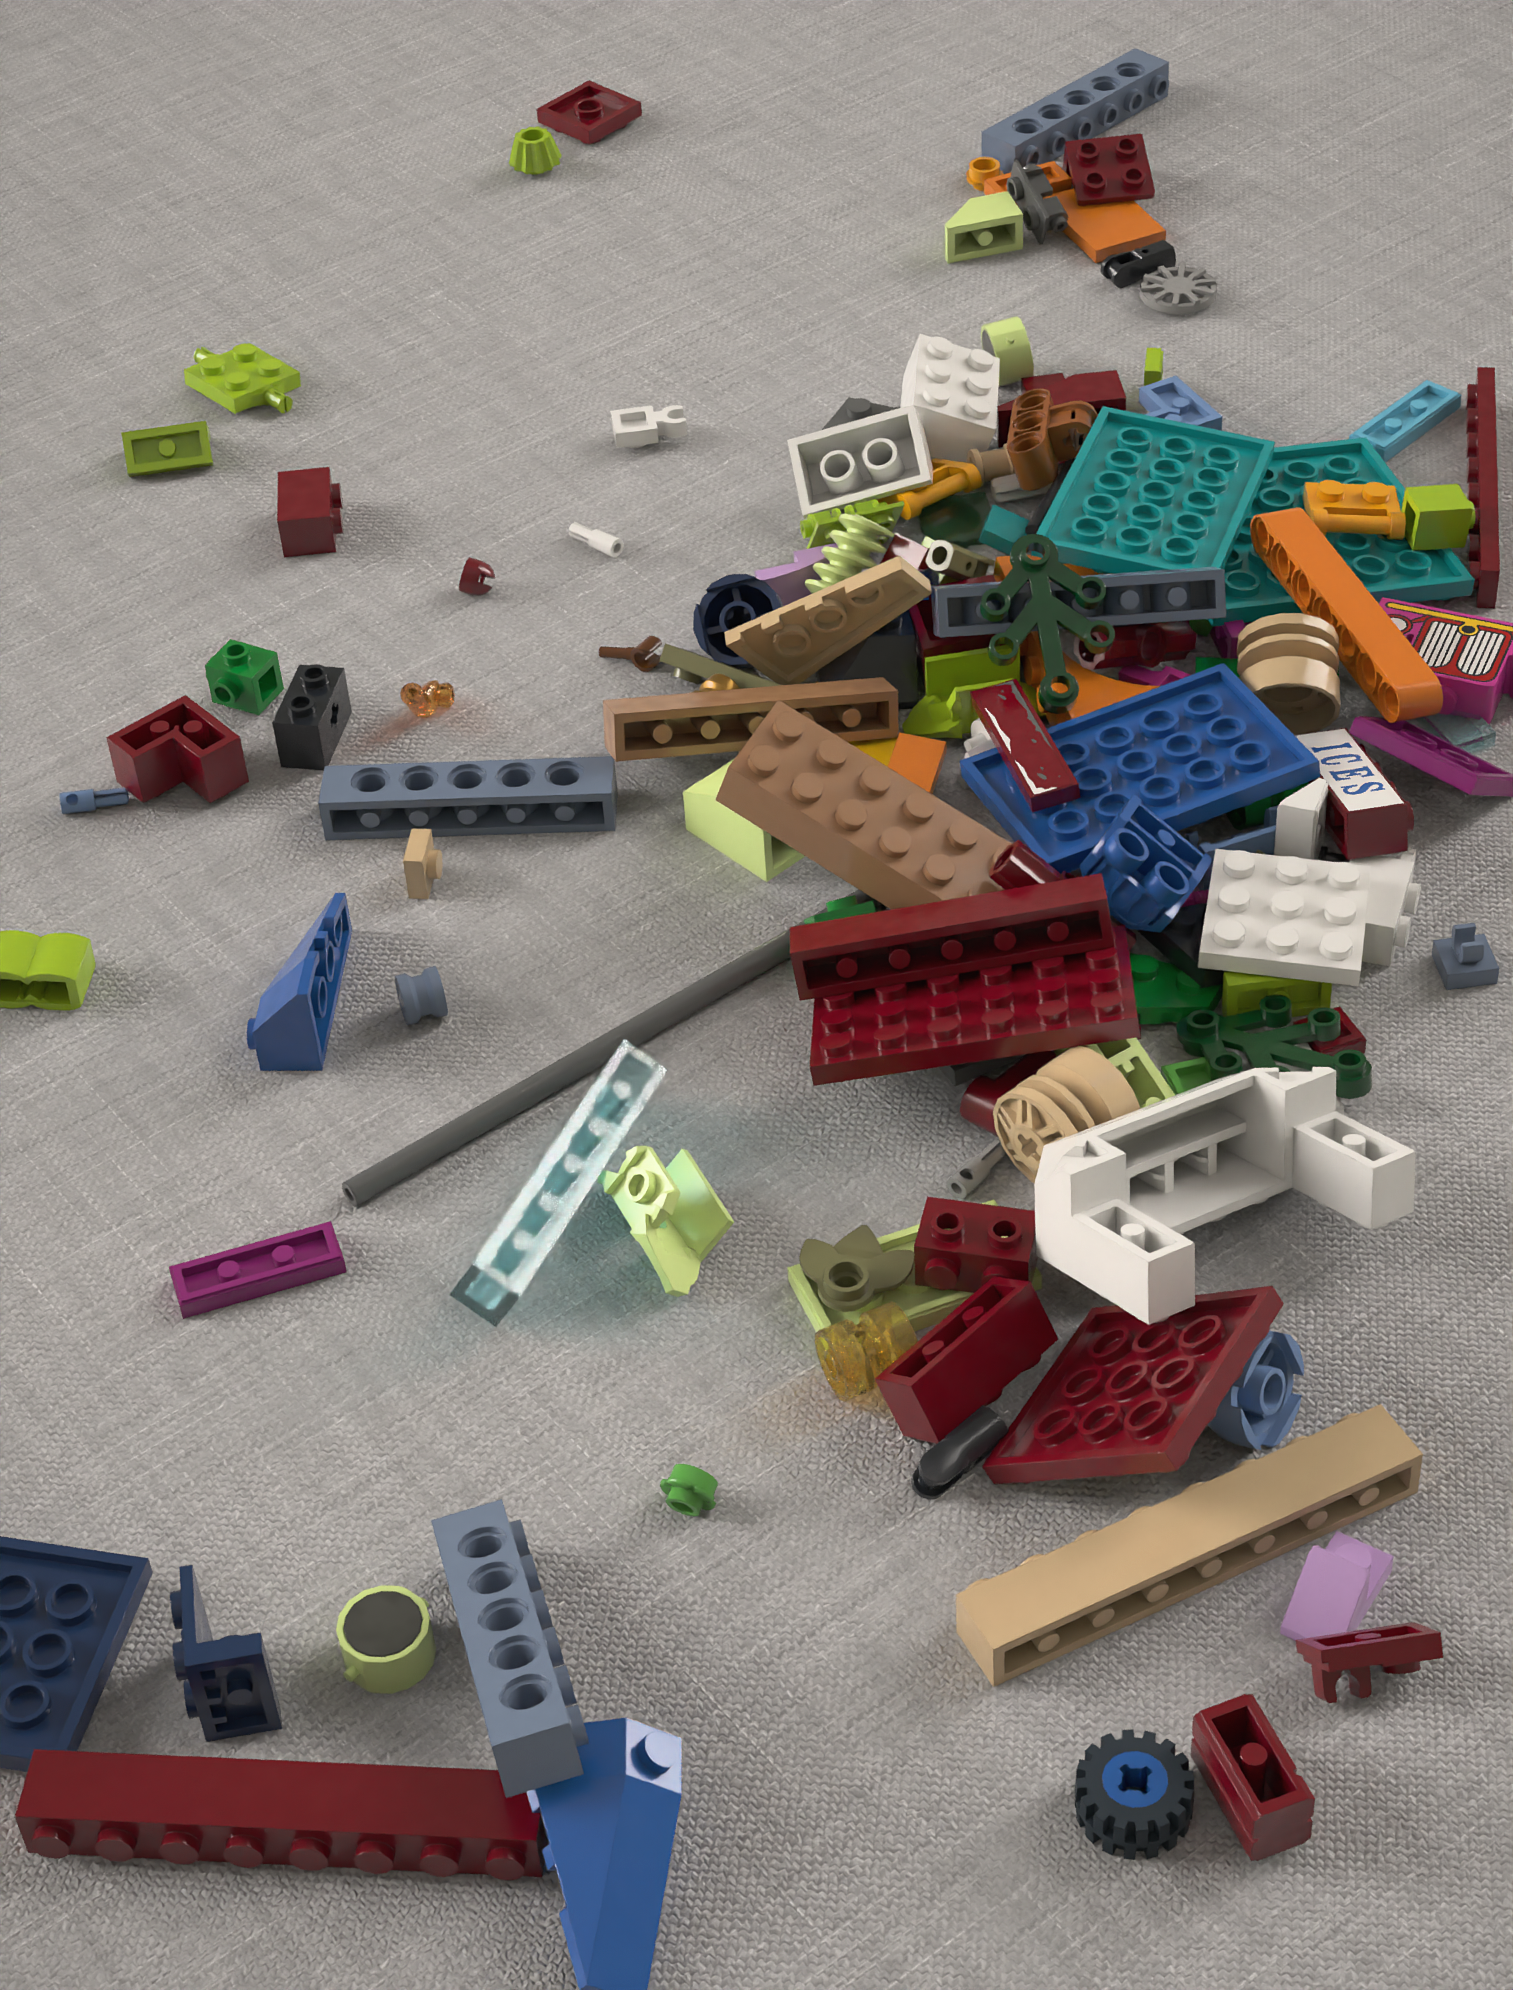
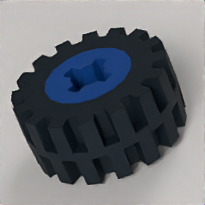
[1075,1729,1194,1860]

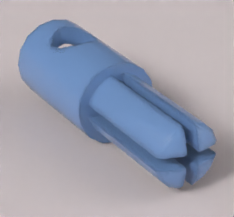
[60,787,129,814]

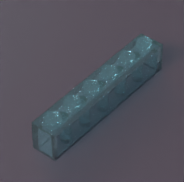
[449,1039,668,1327]

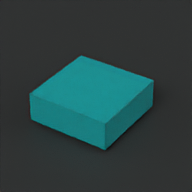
[979,504,1030,555]

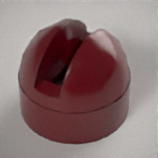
[459,557,495,596]

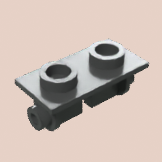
[1007,159,1068,245]

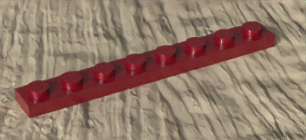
[1465,367,1500,609]

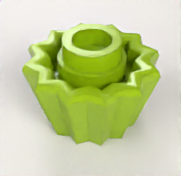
[509,126,562,175]

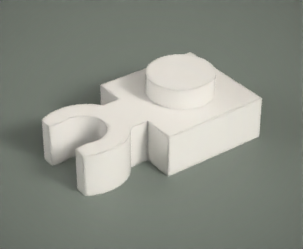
[610,405,687,448]

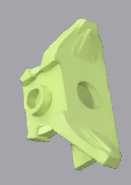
[597,1146,734,1297]

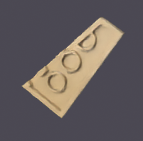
[724,556,932,685]

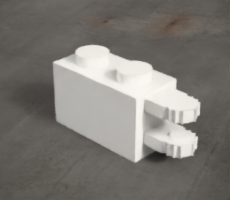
[1349,848,1421,967]

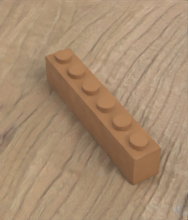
[603,677,899,762]

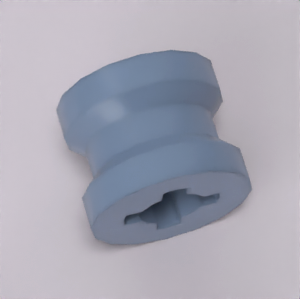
[394,966,448,1025]

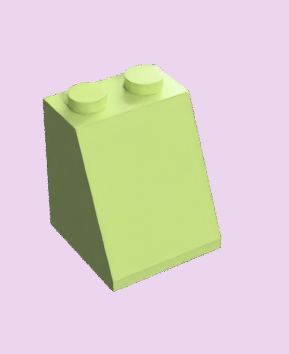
[683,759,805,882]

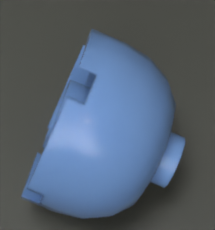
[1207,1330,1304,1450]

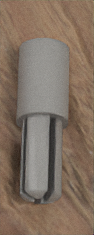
[947,1139,1007,1199]

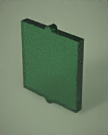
[917,491,991,549]

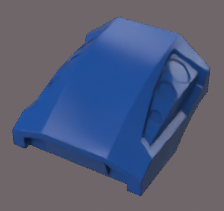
[1080,794,1213,932]

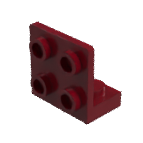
[1063,133,1155,206]

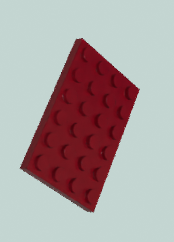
[809,925,1140,1086]

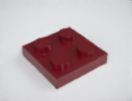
[537,80,642,145]

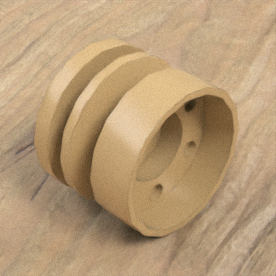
[1237,613,1341,735]
[993,1046,1141,1184]

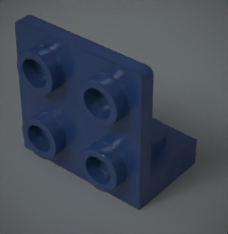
[170,1564,282,1742]

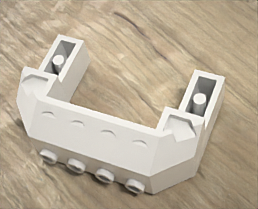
[1034,1067,1416,1325]

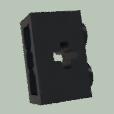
[272,664,352,771]

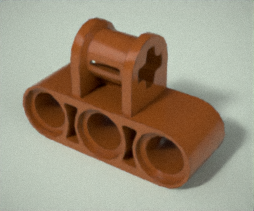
[1007,388,1098,491]

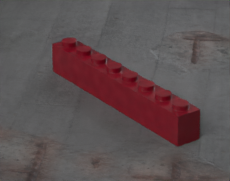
[15,1749,548,1880]

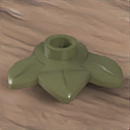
[799,1225,914,1312]

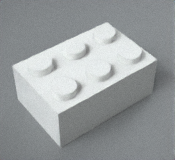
[900,334,1000,463]

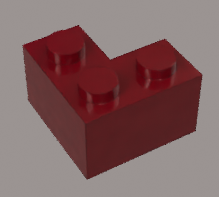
[106,695,249,803]

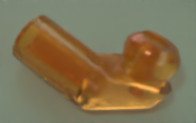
[400,680,455,718]

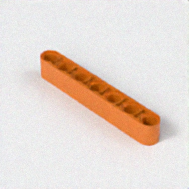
[1250,508,1443,723]

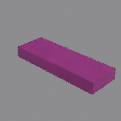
[169,1221,347,1319]

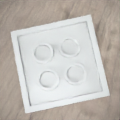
[1198,849,1371,986]

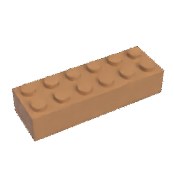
[715,700,1012,910]

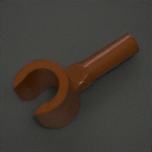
[599,636,662,672]

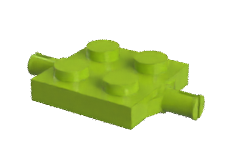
[184,343,301,414]

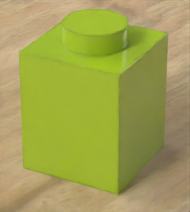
[1401,484,1475,551]

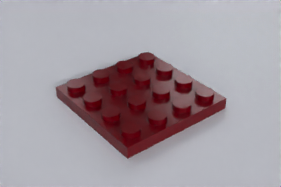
[982,1286,1284,1484]

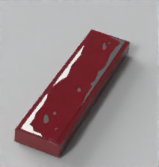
[970,679,1081,812]

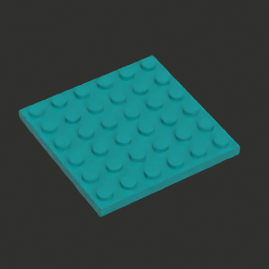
[1208,437,1475,627]

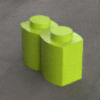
[0,930,96,1011]

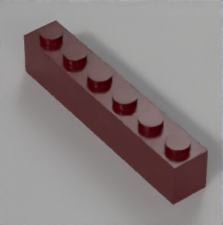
[790,873,1115,1001]

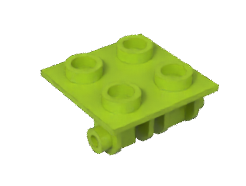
[800,499,904,549]

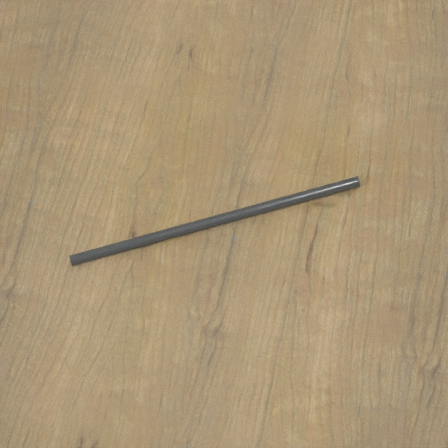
[342,889,883,1207]

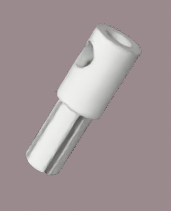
[569,522,624,558]

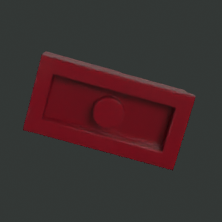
[1296,1622,1443,1703]

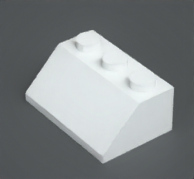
[787,404,933,520]

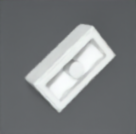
[1274,778,1328,860]

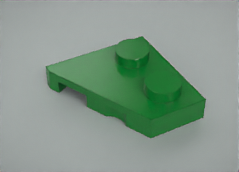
[1129,952,1223,1024]

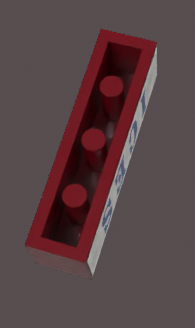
[1295,728,1414,860]

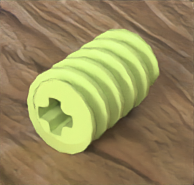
[804,514,894,594]

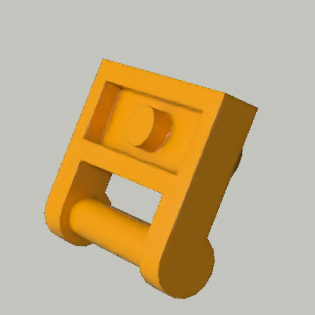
[877,458,982,520]
[1302,480,1406,540]

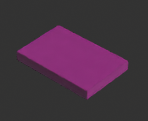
[1349,716,1513,797]

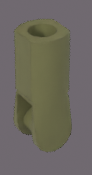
[925,540,995,581]

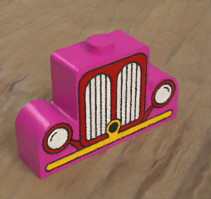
[1379,597,1513,726]

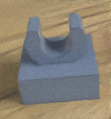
[1432,923,1499,990]

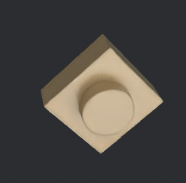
[403,829,443,899]

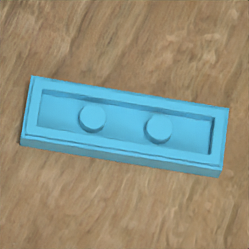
[1349,380,1462,462]

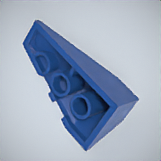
[247,893,352,1071]
[527,1717,682,1990]

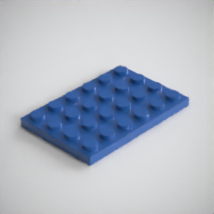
[959,663,1320,874]

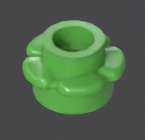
[660,1464,718,1517]

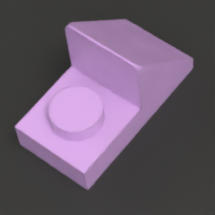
[1280,1531,1394,1641]

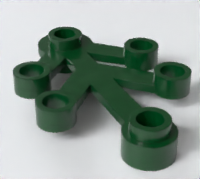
[980,534,1115,714]
[1176,994,1372,1099]

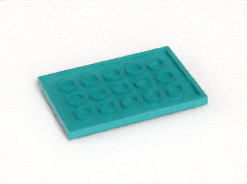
[1031,406,1275,574]

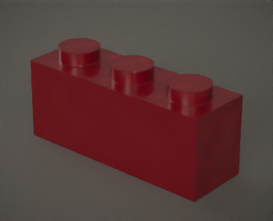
[875,1277,1058,1444]

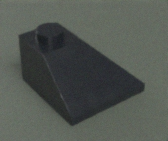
[816,609,919,709]

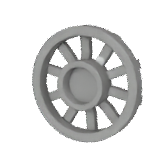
[1140,263,1217,314]

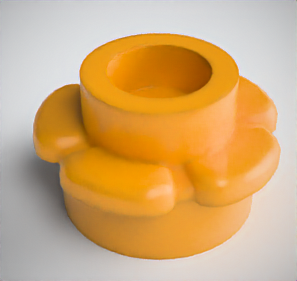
[966,157,1004,191]

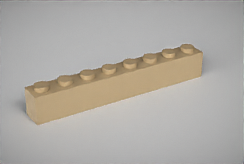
[956,1404,1423,1687]

